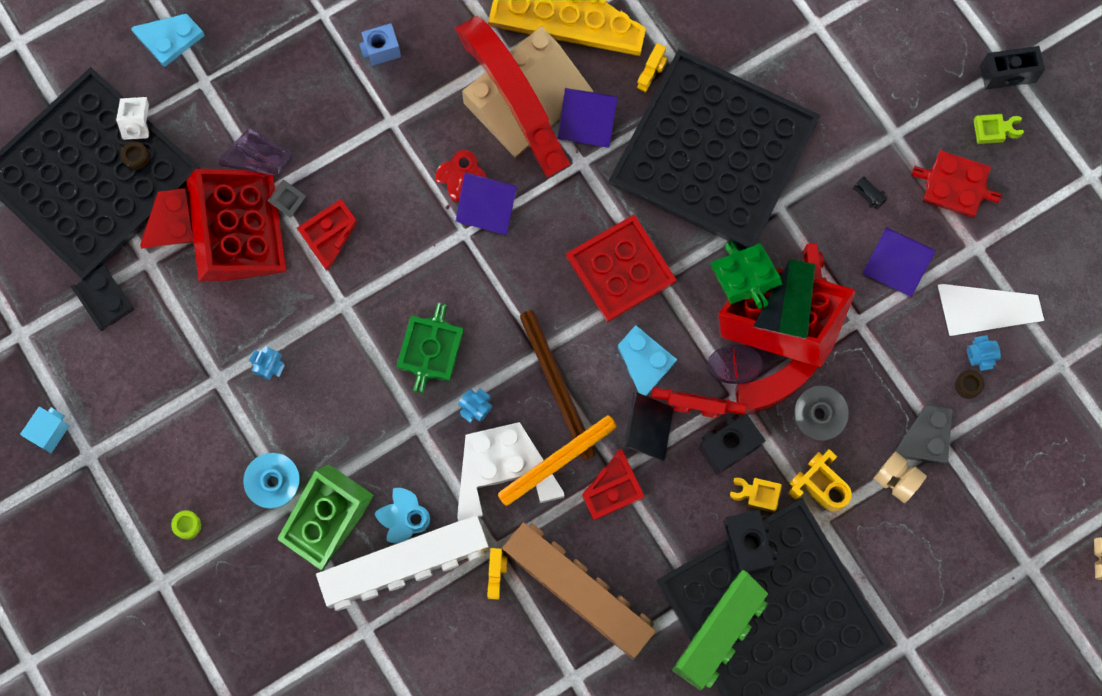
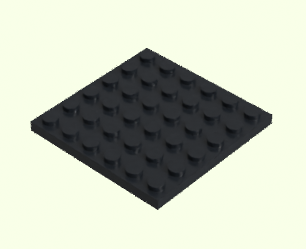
[609,49,820,249]
[0,67,200,280]
[656,498,892,696]

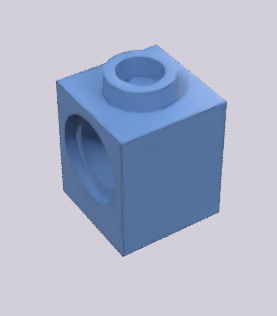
[359,23,401,66]

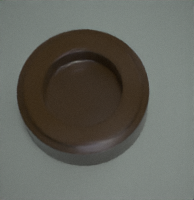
[121,141,149,170]
[955,370,985,399]

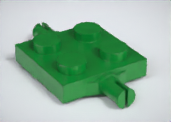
[710,241,782,309]
[396,303,464,394]

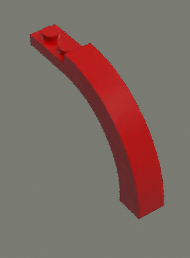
[454,16,570,177]
[735,243,827,416]

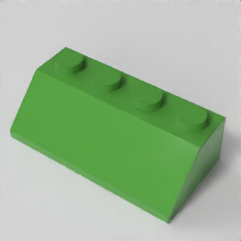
[672,570,768,690]

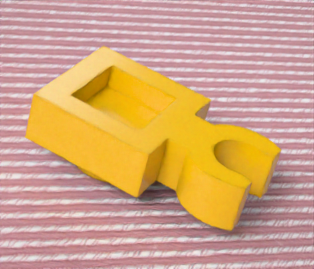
[637,43,668,92]
[730,478,782,513]
[487,548,508,600]

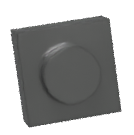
[268,180,306,218]

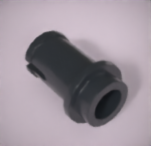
[853,176,887,210]

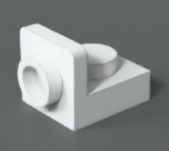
[116,97,149,140]

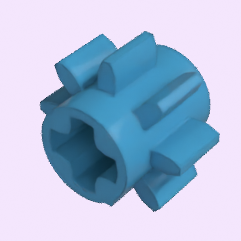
[967,335,1001,371]
[249,346,285,380]
[458,388,492,423]

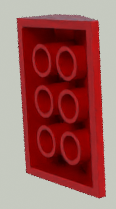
[186,169,286,281]
[718,267,855,367]

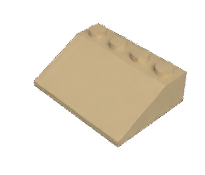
[462,26,593,158]

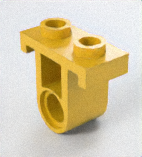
[788,449,852,512]

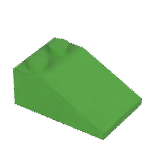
[277,464,374,571]

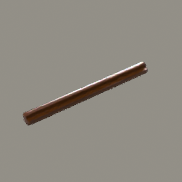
[520,310,595,461]

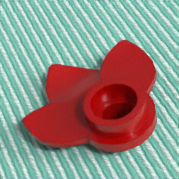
[435,150,487,202]

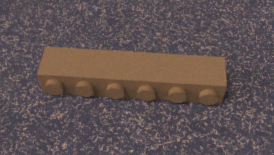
[502,522,656,660]

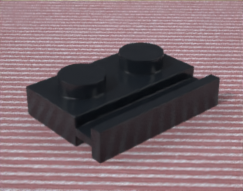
[70,265,135,332]

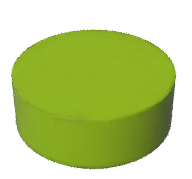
[171,510,201,540]

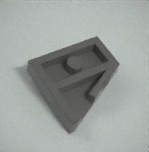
[893,405,953,465]

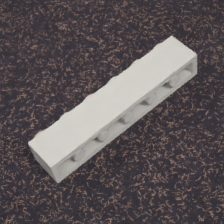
[316,515,489,611]

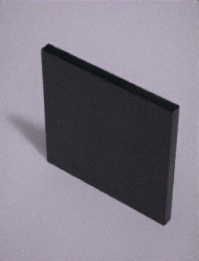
[624,392,674,461]

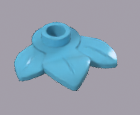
[375,488,430,544]

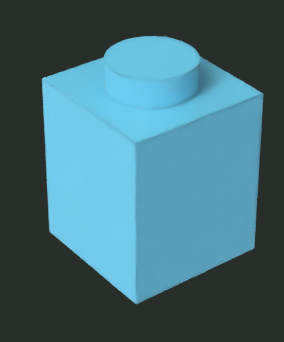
[20,407,70,453]

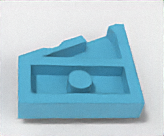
[131,14,205,67]
[618,325,677,396]

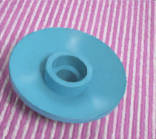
[243,453,300,509]

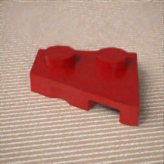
[140,188,193,249]
[297,199,357,271]
[582,449,645,521]

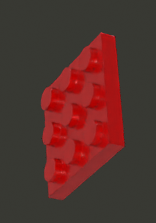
[566,214,677,323]

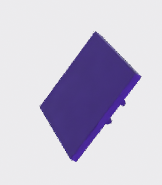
[558,88,618,148]
[455,172,517,235]
[862,227,936,297]

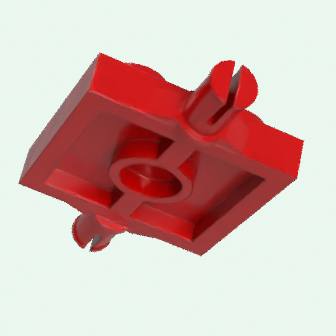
[911,150,1002,218]
[651,387,746,418]

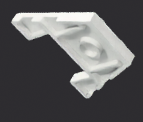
[457,422,564,521]

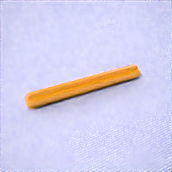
[498,415,617,506]

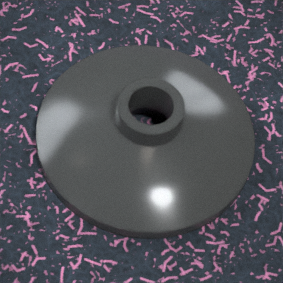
[794,385,849,441]

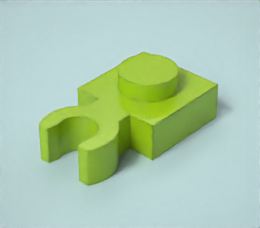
[974,114,1024,144]

